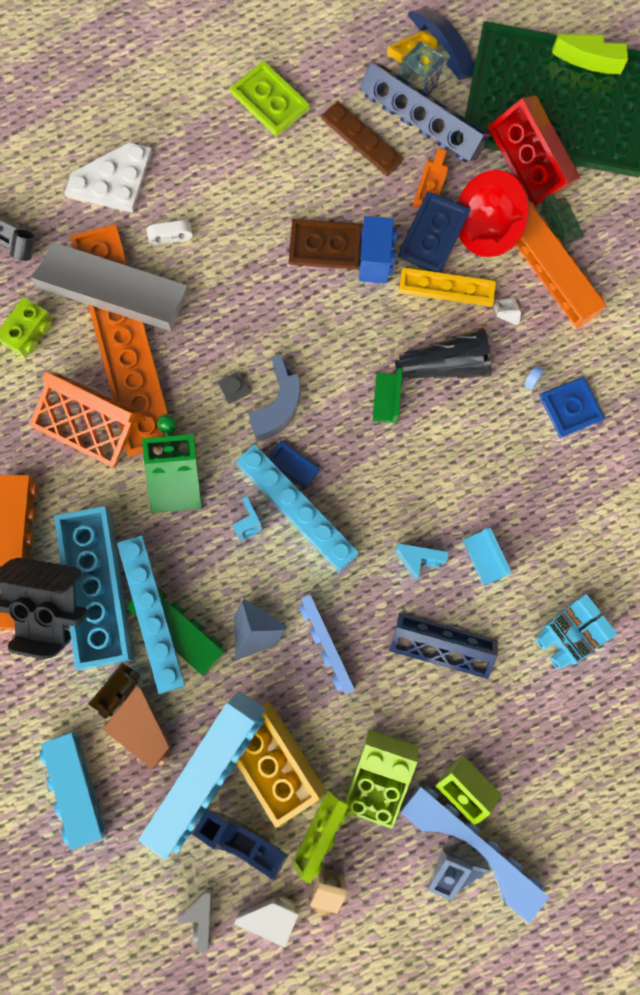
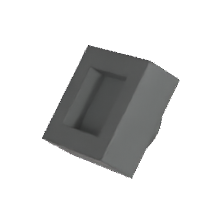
[217,371,250,404]

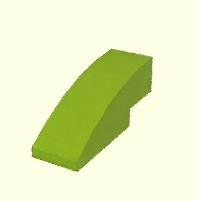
[552,34,628,74]

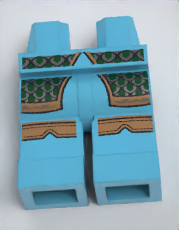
[535,594,617,669]

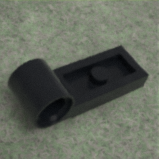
[0,216,36,261]

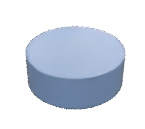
[524,365,545,390]

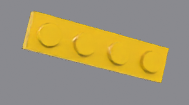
[398,267,496,307]

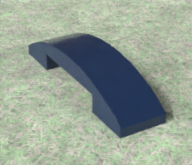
[408,8,474,80]

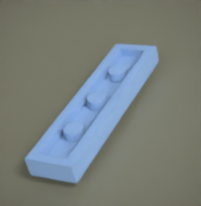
[299,595,355,694]

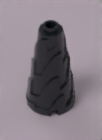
[395,327,492,379]

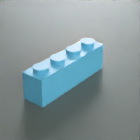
[39,732,107,850]

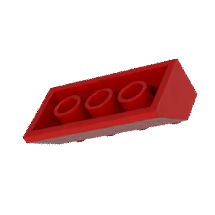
[488,96,580,206]

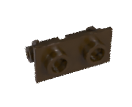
[88,662,140,719]

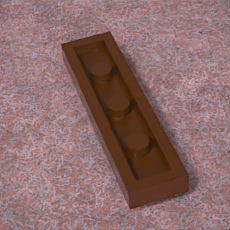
[322,101,403,177]

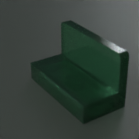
[540,193,584,245]

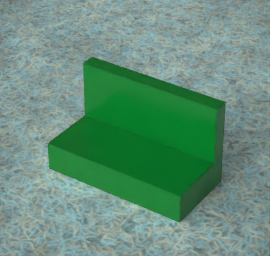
[372,368,402,424]

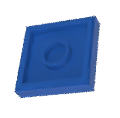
[539,376,605,438]

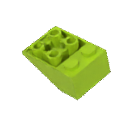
[345,729,419,829]

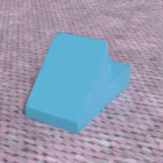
[395,543,448,580]

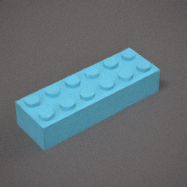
[54,506,134,671]
[138,691,266,860]

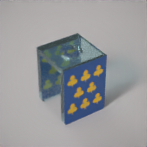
[399,41,445,94]

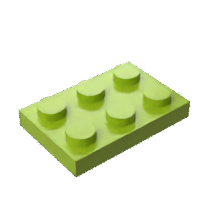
[230,61,310,137]
[291,790,349,884]

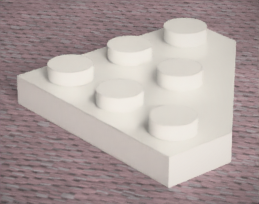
[65,143,152,213]

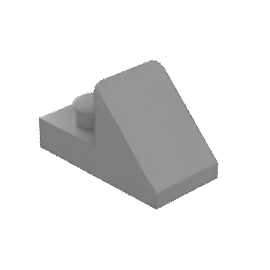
[176,888,213,953]

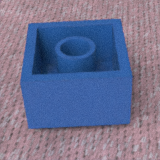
[358,216,397,284]

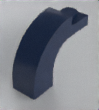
[192,809,289,880]

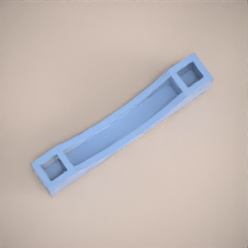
[399,785,549,924]

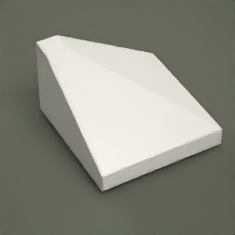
[493,298,521,325]

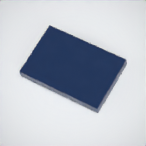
[397,191,471,273]

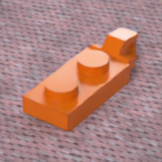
[413,148,449,208]

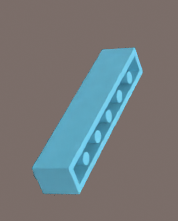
[236,444,359,574]

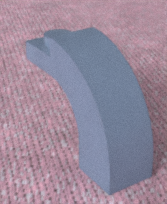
[248,354,300,442]

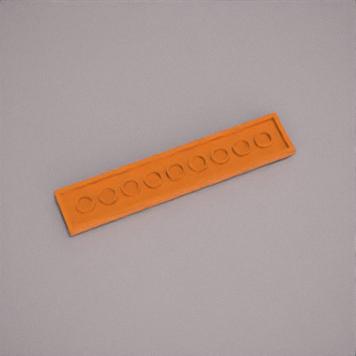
[70,224,174,457]

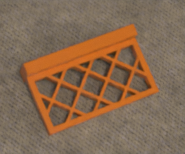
[29,372,141,468]

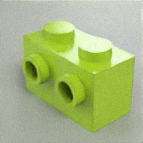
[0,297,53,358]
[436,755,502,825]

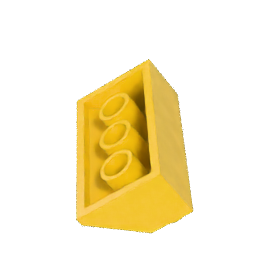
[236,701,327,828]

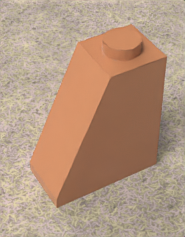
[103,686,172,769]

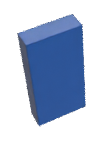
[268,440,320,489]

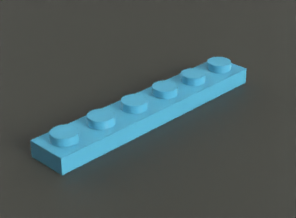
[117,535,186,694]

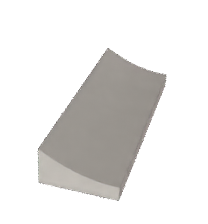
[30,242,188,332]

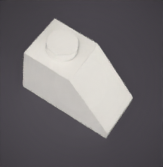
[234,897,298,947]

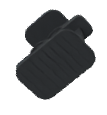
[0,558,88,660]

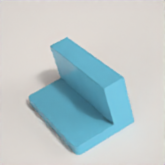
[232,496,262,542]
[462,527,512,586]

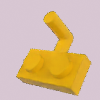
[388,31,437,81]

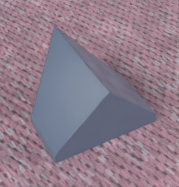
[234,599,287,660]
[427,850,490,901]

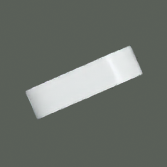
[147,220,193,245]

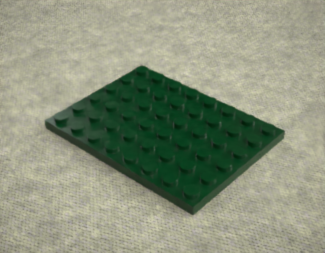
[459,21,640,178]

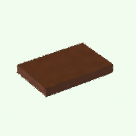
[289,219,362,270]

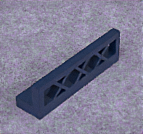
[389,613,498,679]

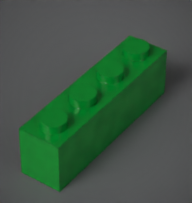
[126,587,225,676]

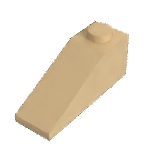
[310,869,347,915]

